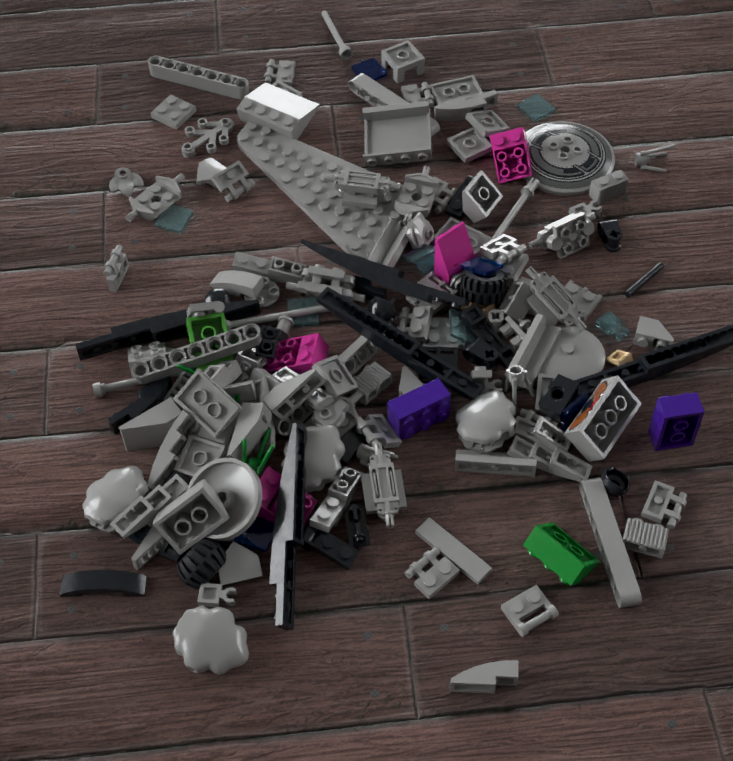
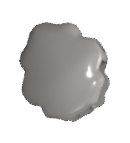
[455,390,517,454]
[281,424,345,494]
[82,466,148,534]
[173,605,249,675]

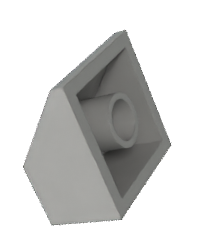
[462,170,503,223]

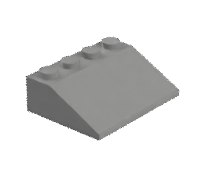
[236,82,320,140]

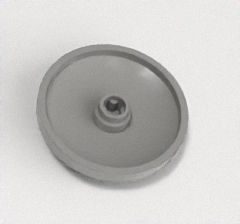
[537,325,606,381]
[186,458,262,541]

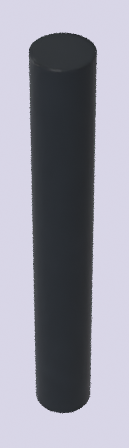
[624,262,664,298]

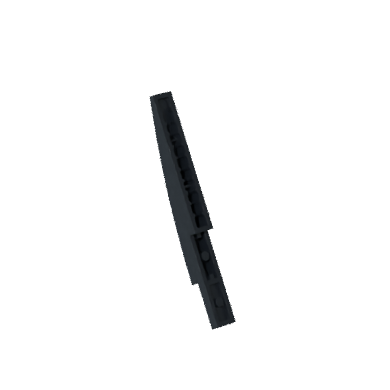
[300,239,470,309]
[316,286,485,401]
[75,300,261,361]
[574,324,733,401]
[269,423,307,630]

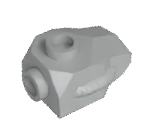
[407,212,434,249]
[236,347,267,375]
[312,398,349,429]

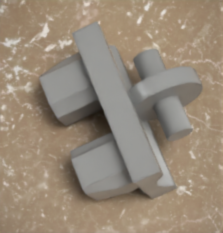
[499,315,532,351]

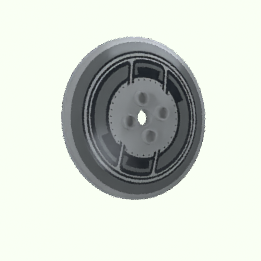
[523,121,615,196]

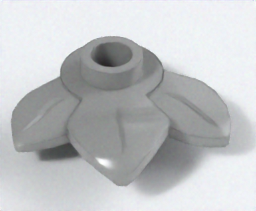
[109,167,144,197]

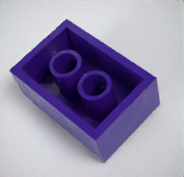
[387,378,451,440]
[648,392,705,451]

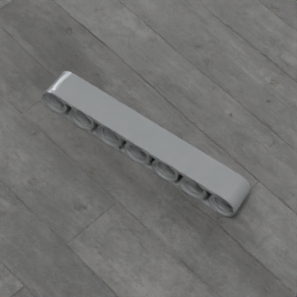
[148,56,250,100]
[348,73,440,137]
[132,324,262,384]
[579,477,642,608]

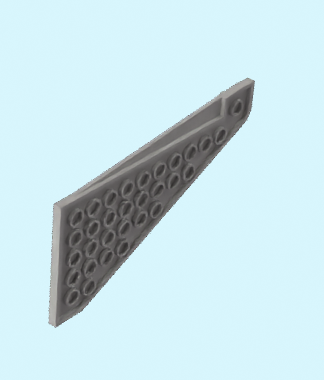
[237,121,415,259]

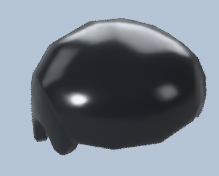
[205,288,232,303]
[601,466,630,496]

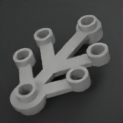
[181,118,234,158]

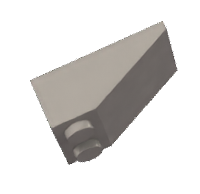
[119,397,188,452]

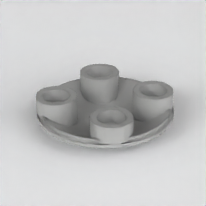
[244,277,280,308]

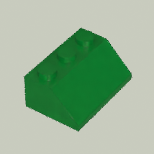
[523,522,600,586]

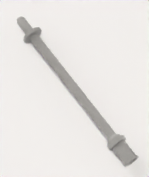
[473,178,540,266]
[225,305,334,331]

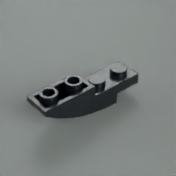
[108,376,172,435]

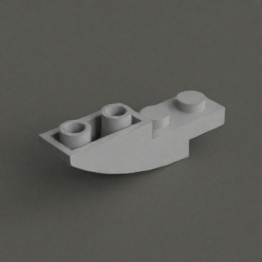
[434,89,498,122]
[231,251,307,283]
[309,466,363,533]

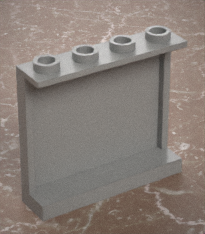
[363,101,432,167]

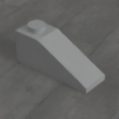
[262,369,326,421]
[227,403,272,461]

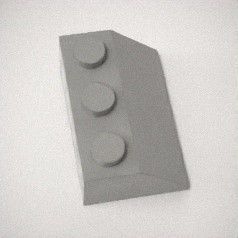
[153,479,230,555]

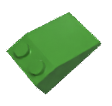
[186,312,233,372]

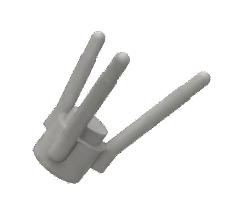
[635,144,676,173]
[504,365,535,416]
[356,443,398,469]

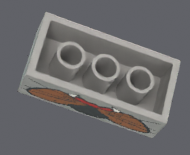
[564,376,642,462]

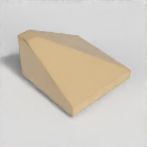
[605,350,634,366]

